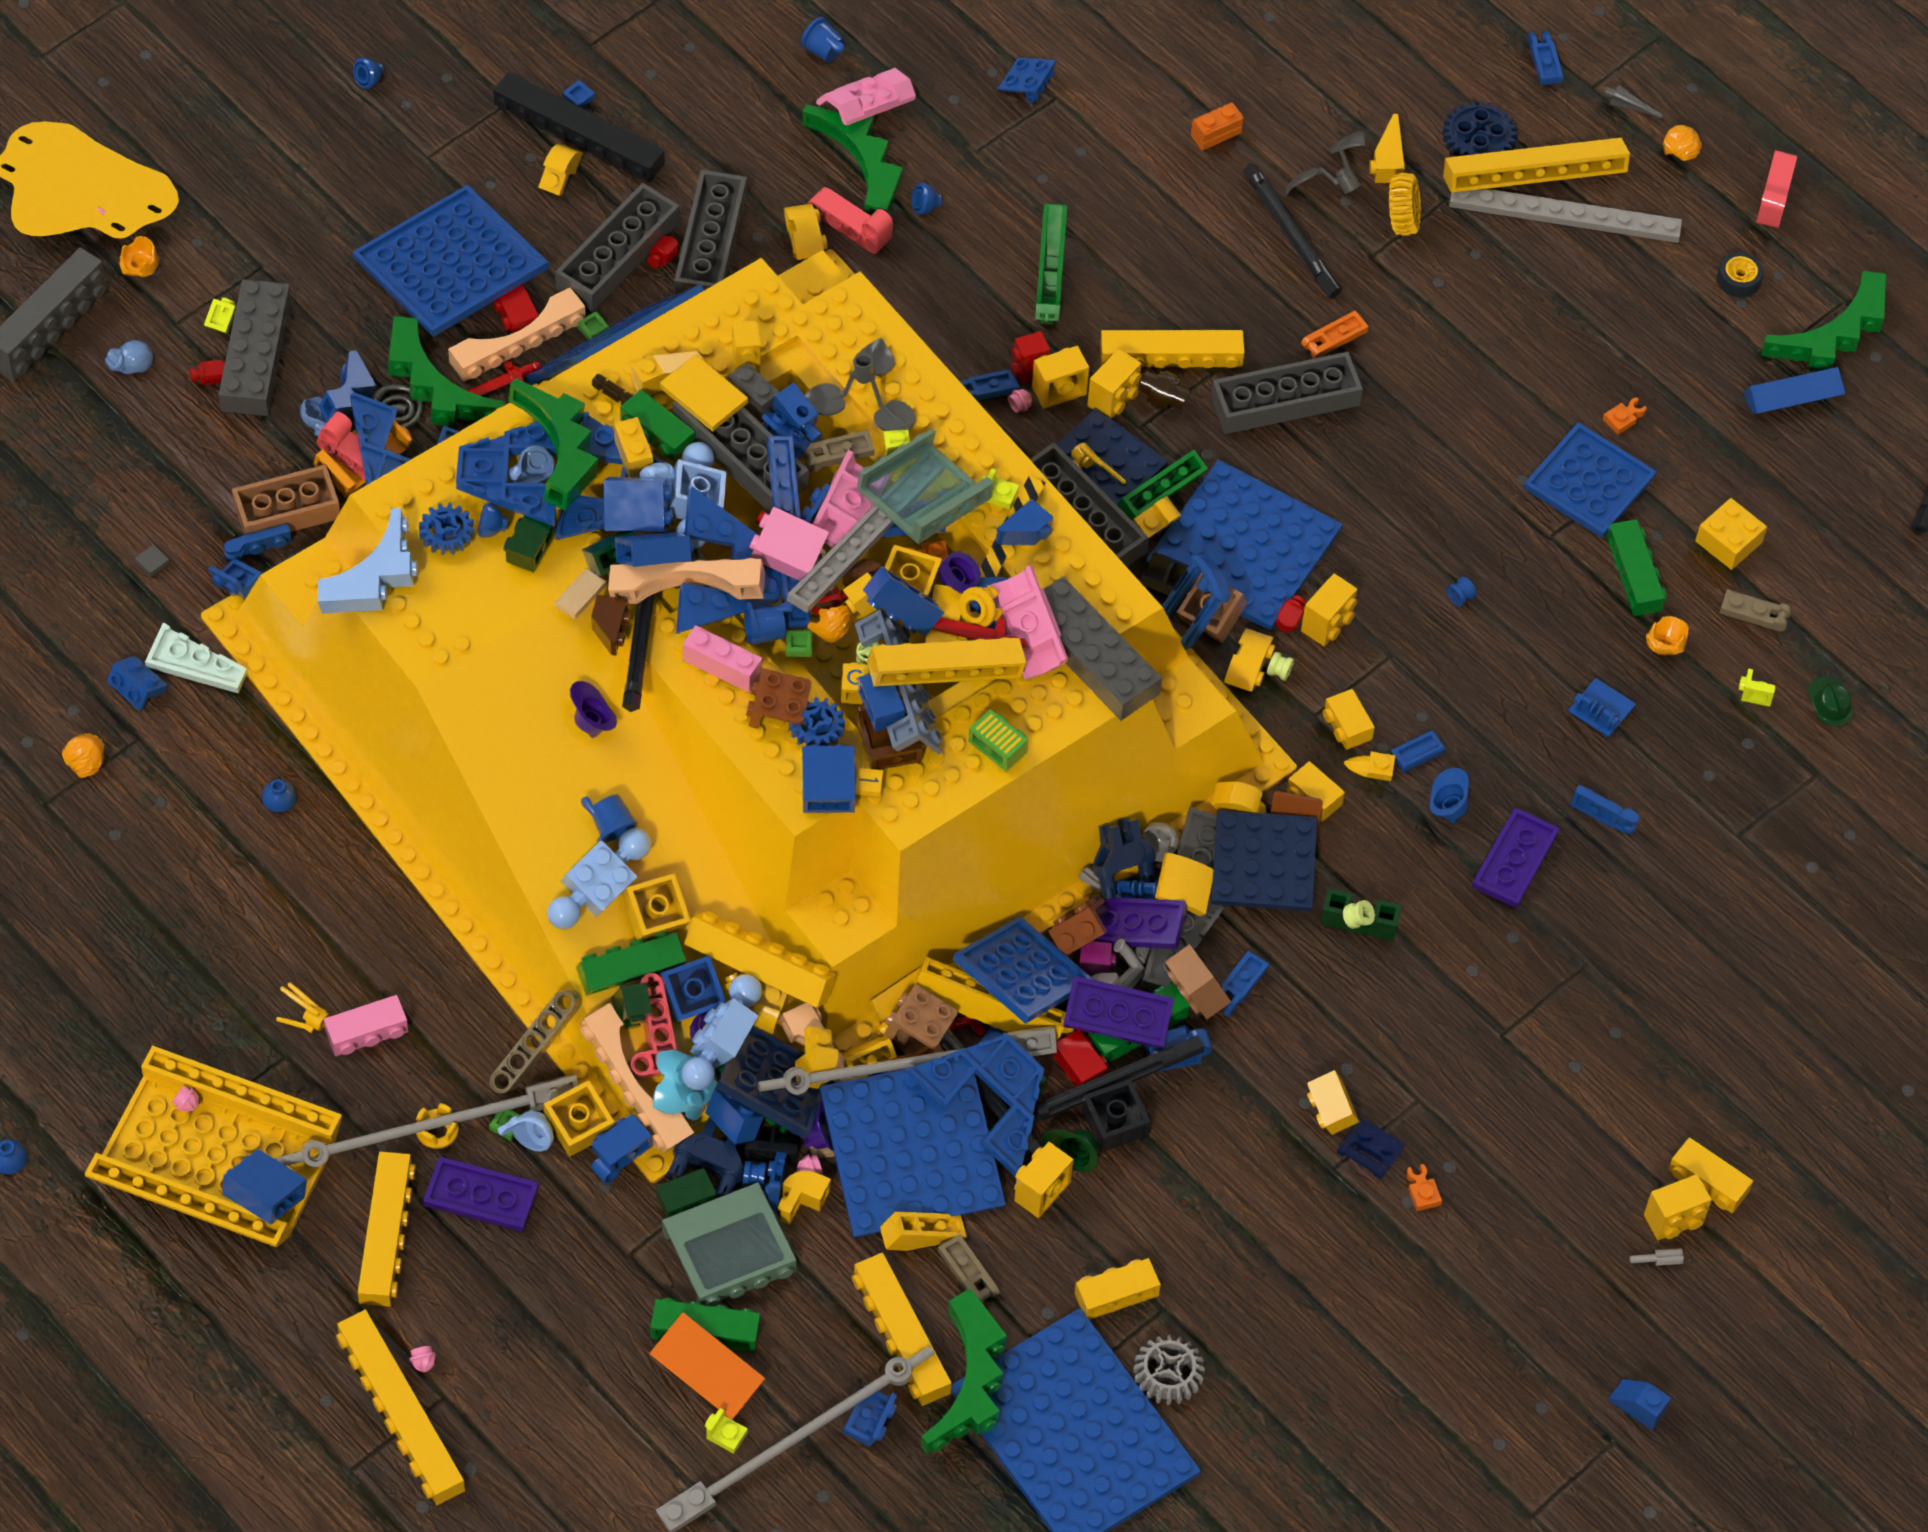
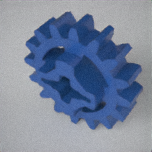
[419,503,474,555]
[789,697,845,746]

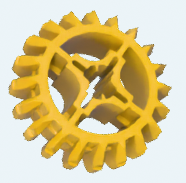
[1388,173,1421,236]

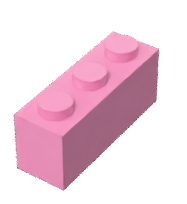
[683,625,762,693]
[324,995,408,1056]

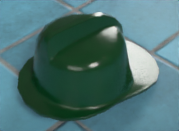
[1808,677,1854,727]
[1041,1129,1101,1172]

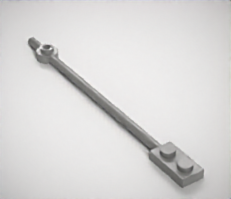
[758,1026,1057,1095]
[275,1074,578,1167]
[656,1346,935,1532]

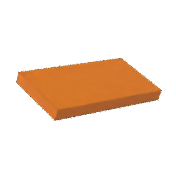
[649,1312,765,1420]

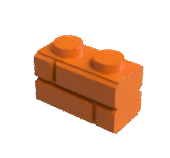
[1191,102,1244,151]

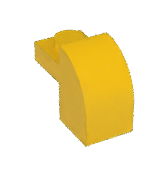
[538,144,583,196]
[1132,496,1182,539]
[1212,782,1266,813]
[753,983,788,1035]
[795,1026,838,1089]
[778,1171,831,1225]

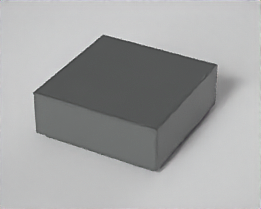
[135,544,170,578]

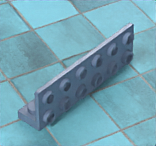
[855,609,943,754]

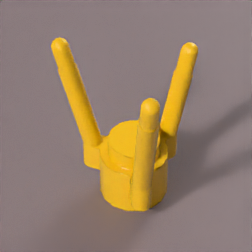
[1071,443,1126,485]
[276,982,330,1033]

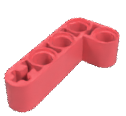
[1756,150,1797,228]
[807,187,893,254]
[317,412,365,480]
[627,973,677,1080]

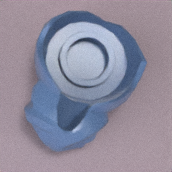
[105,340,154,374]
[300,397,327,436]
[508,445,555,483]

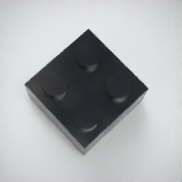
[1082,1079,1151,1152]

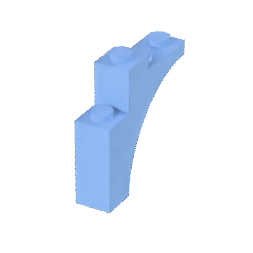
[318,508,418,614]

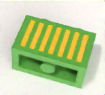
[968,709,1028,772]

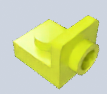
[204,297,236,334]
[883,429,911,456]
[982,468,1019,510]
[1738,668,1775,707]
[705,1408,748,1454]

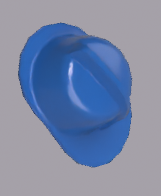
[1430,768,1469,824]

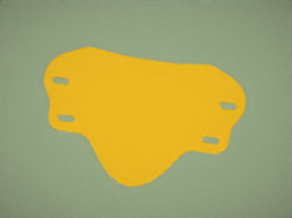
[0,121,179,239]

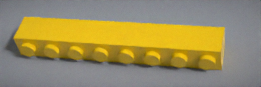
[1443,138,1630,193]
[336,1309,465,1506]

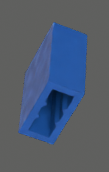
[604,477,673,531]
[615,531,693,567]
[802,744,855,813]
[222,1149,307,1225]

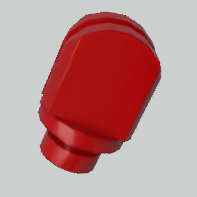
[647,236,678,268]
[189,360,225,385]
[812,587,849,614]
[1275,595,1306,632]

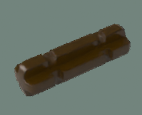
[591,374,633,405]

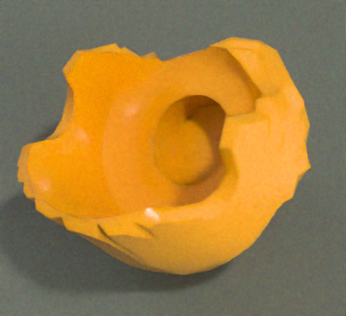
[1663,125,1702,161]
[119,236,159,277]
[807,604,851,643]
[1646,616,1689,655]
[62,733,104,778]

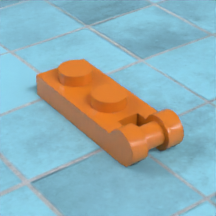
[1301,311,1369,359]

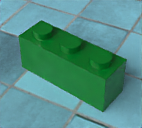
[620,389,695,464]

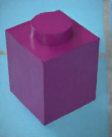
[1079,941,1116,976]

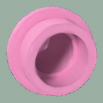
[1008,389,1032,413]
[172,1086,199,1112]
[797,1154,823,1174]
[409,1346,436,1372]

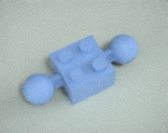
[669,442,726,549]
[547,828,651,929]
[682,974,762,1090]

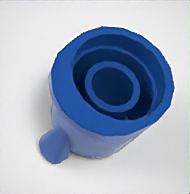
[801,17,845,63]
[744,601,795,645]
[581,794,638,843]

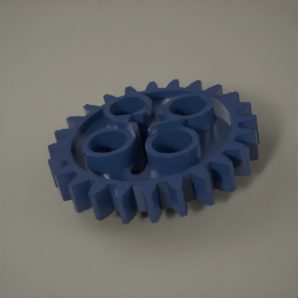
[1442,101,1518,156]

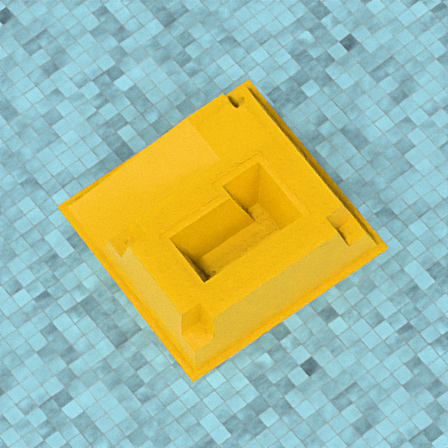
[201,249,1297,1183]

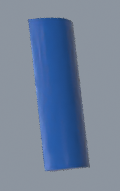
[1744,367,1845,414]

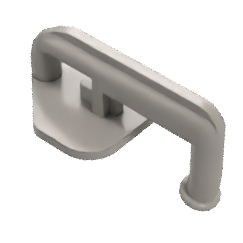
[1091,939,1145,989]

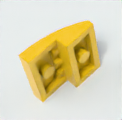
[1155,852,1213,916]

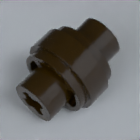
[1138,371,1190,410]

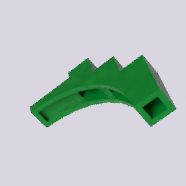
[803,104,903,216]
[1035,203,1067,325]
[1761,271,1886,371]
[388,316,505,426]
[508,378,598,511]
[921,1288,1007,1455]

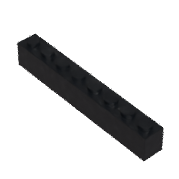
[493,72,665,183]

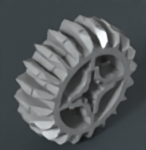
[1133,1335,1205,1406]

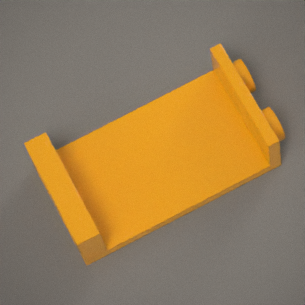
[313,419,412,499]

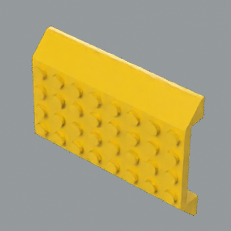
[84,1045,342,1247]

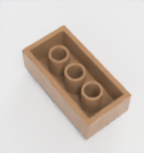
[232,464,340,535]

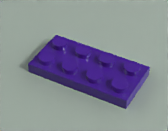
[1472,807,1560,908]
[1089,896,1187,949]
[1063,976,1174,1049]
[423,1156,539,1232]

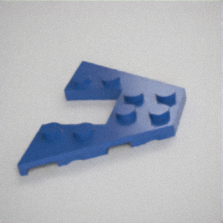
[350,392,460,485]
[555,412,674,540]
[456,421,556,526]
[676,487,780,634]
[905,1033,1044,1176]

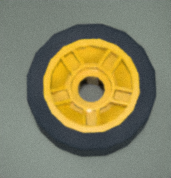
[1717,252,1763,298]

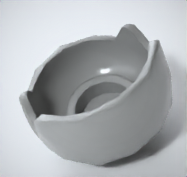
[1142,821,1179,862]

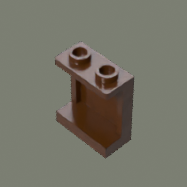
[857,705,922,770]

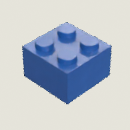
[657,955,726,1023]

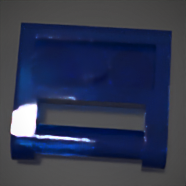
[1337,1117,1405,1180]

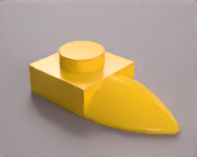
[1344,752,1395,781]

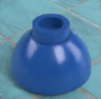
[353,57,384,89]
[911,182,942,215]
[478,503,508,538]
[262,779,297,812]
[0,1139,28,1175]

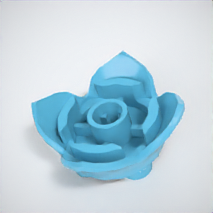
[653,1050,717,1121]

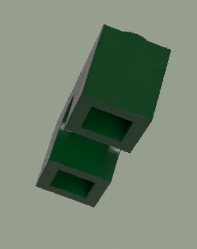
[1320,888,1402,941]

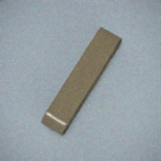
[490,990,582,1093]

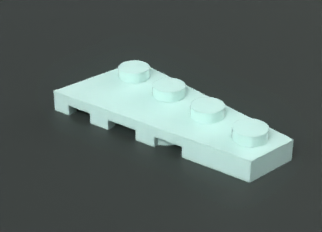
[145,623,247,693]

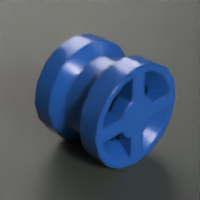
[1446,576,1477,607]
[743,1161,767,1189]

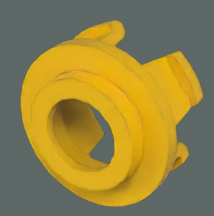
[959,585,1003,627]
[416,1103,459,1149]

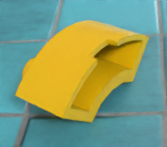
[784,203,827,260]
[1224,628,1275,692]

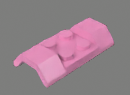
[816,68,916,126]
[813,450,891,548]
[990,565,1068,680]

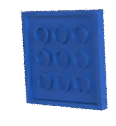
[1523,422,1657,538]
[953,916,1093,1024]

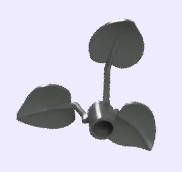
[1285,130,1366,196]
[805,338,915,431]

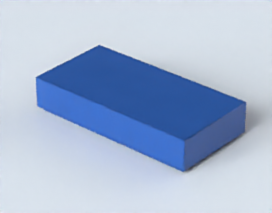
[1390,730,1446,773]

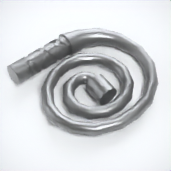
[370,384,424,428]

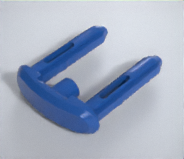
[1162,553,1231,650]

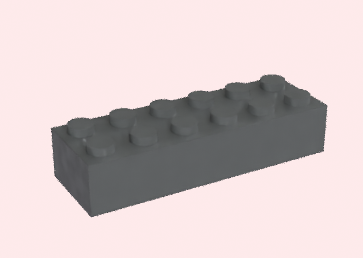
[674,170,747,295]
[555,183,680,312]
[0,247,107,382]
[219,279,291,416]
[1211,352,1363,434]
[673,401,809,513]
[1030,442,1148,567]
[1044,577,1162,721]

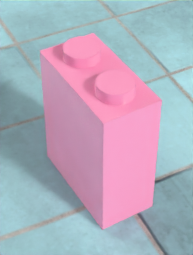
[749,507,829,581]

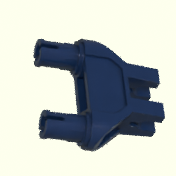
[1093,817,1156,899]
[666,1117,744,1198]

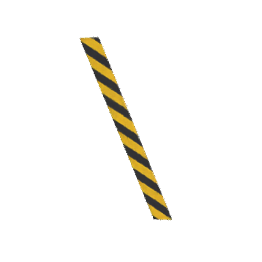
[961,476,1046,623]

